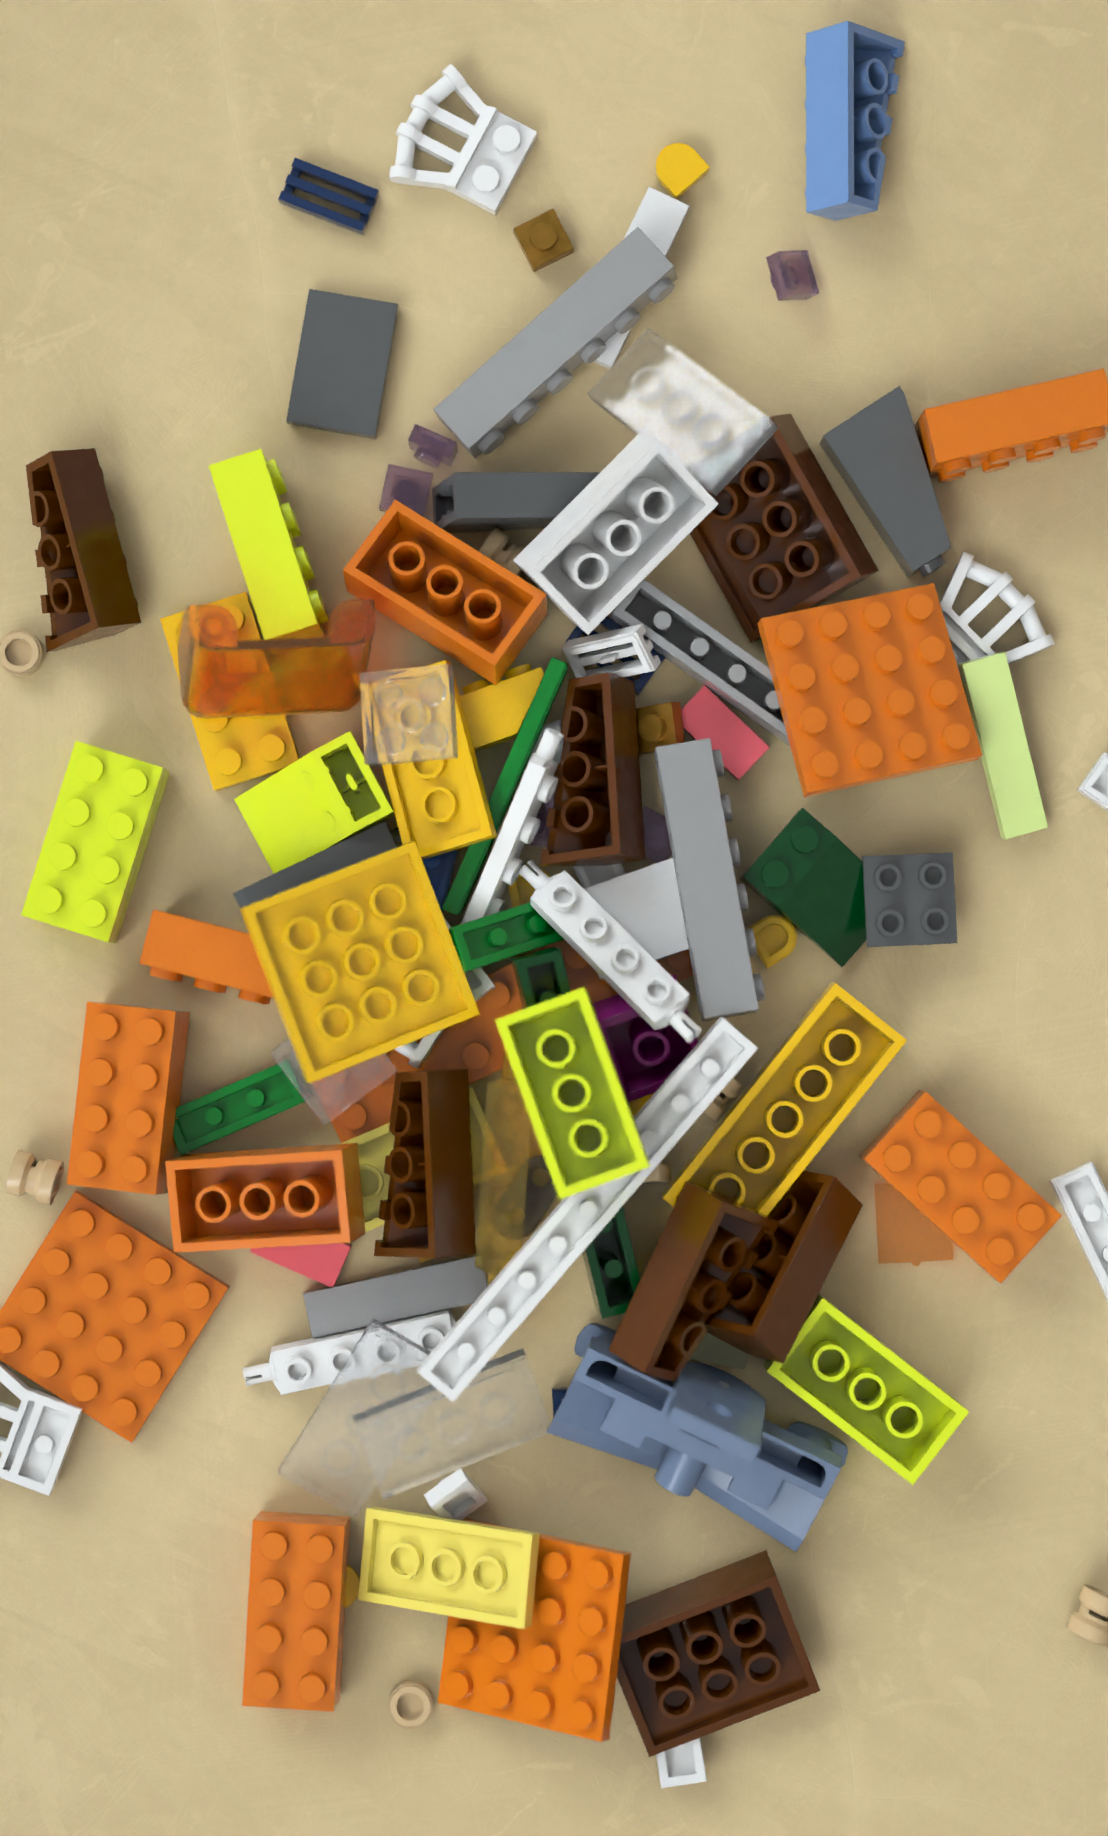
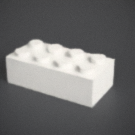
[513,430,718,635]

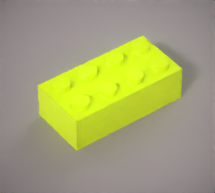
[208,449,329,652]
[21,741,170,943]
[495,987,651,1200]
[763,1294,969,1485]

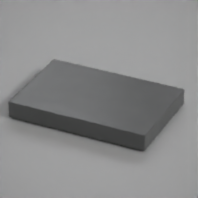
[286,289,399,439]

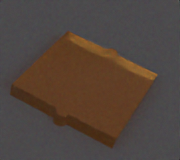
[874,1183,953,1266]

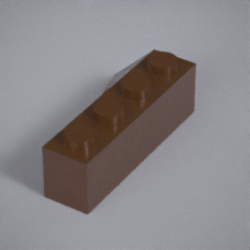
[26,448,141,652]
[540,672,646,866]
[374,1069,476,1259]
[704,1171,863,1363]
[608,1181,781,1382]

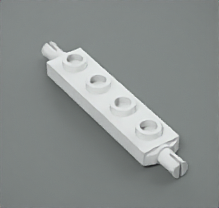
[461,728,564,924]
[519,860,702,1043]
[243,1309,458,1395]

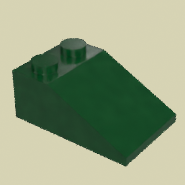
[740,807,866,967]

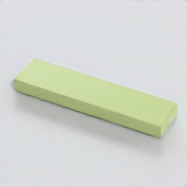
[958,652,1048,840]

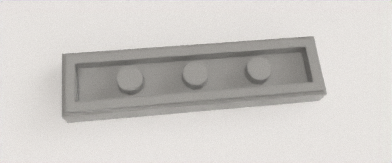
[303,1254,488,1338]

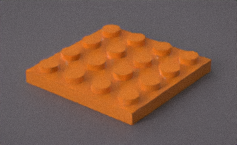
[757,583,982,797]
[0,1191,230,1443]
[438,1519,631,1742]

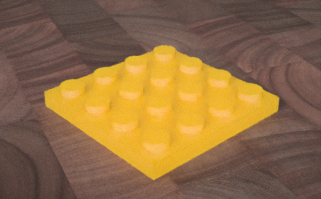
[240,841,480,1084]

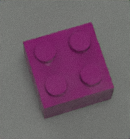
[592,975,699,1102]

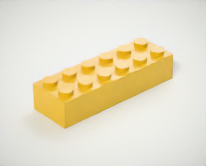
[661,983,907,1215]

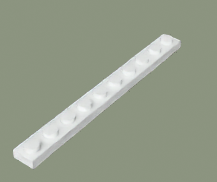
[417,1017,758,1402]

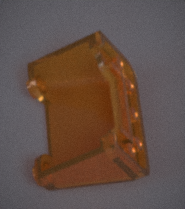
[176,599,376,719]

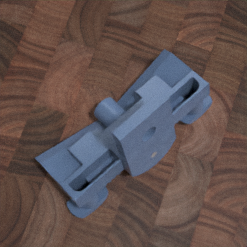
[547,1323,848,1552]

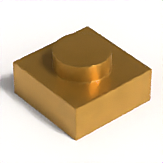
[513,208,574,272]
[636,702,685,754]

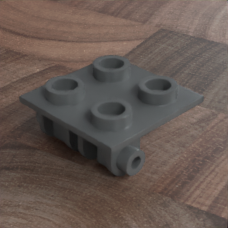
[862,852,958,947]

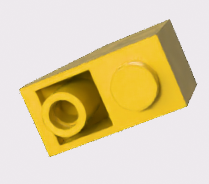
[460,664,544,753]

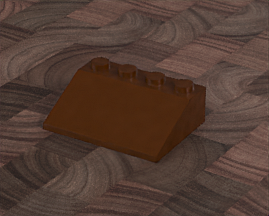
[688,413,879,643]
[617,1550,820,1757]

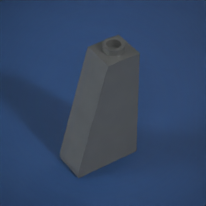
[820,386,951,578]
[432,472,600,533]
[233,822,403,908]

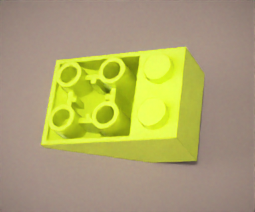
[234,731,395,874]

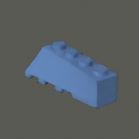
[805,21,905,221]

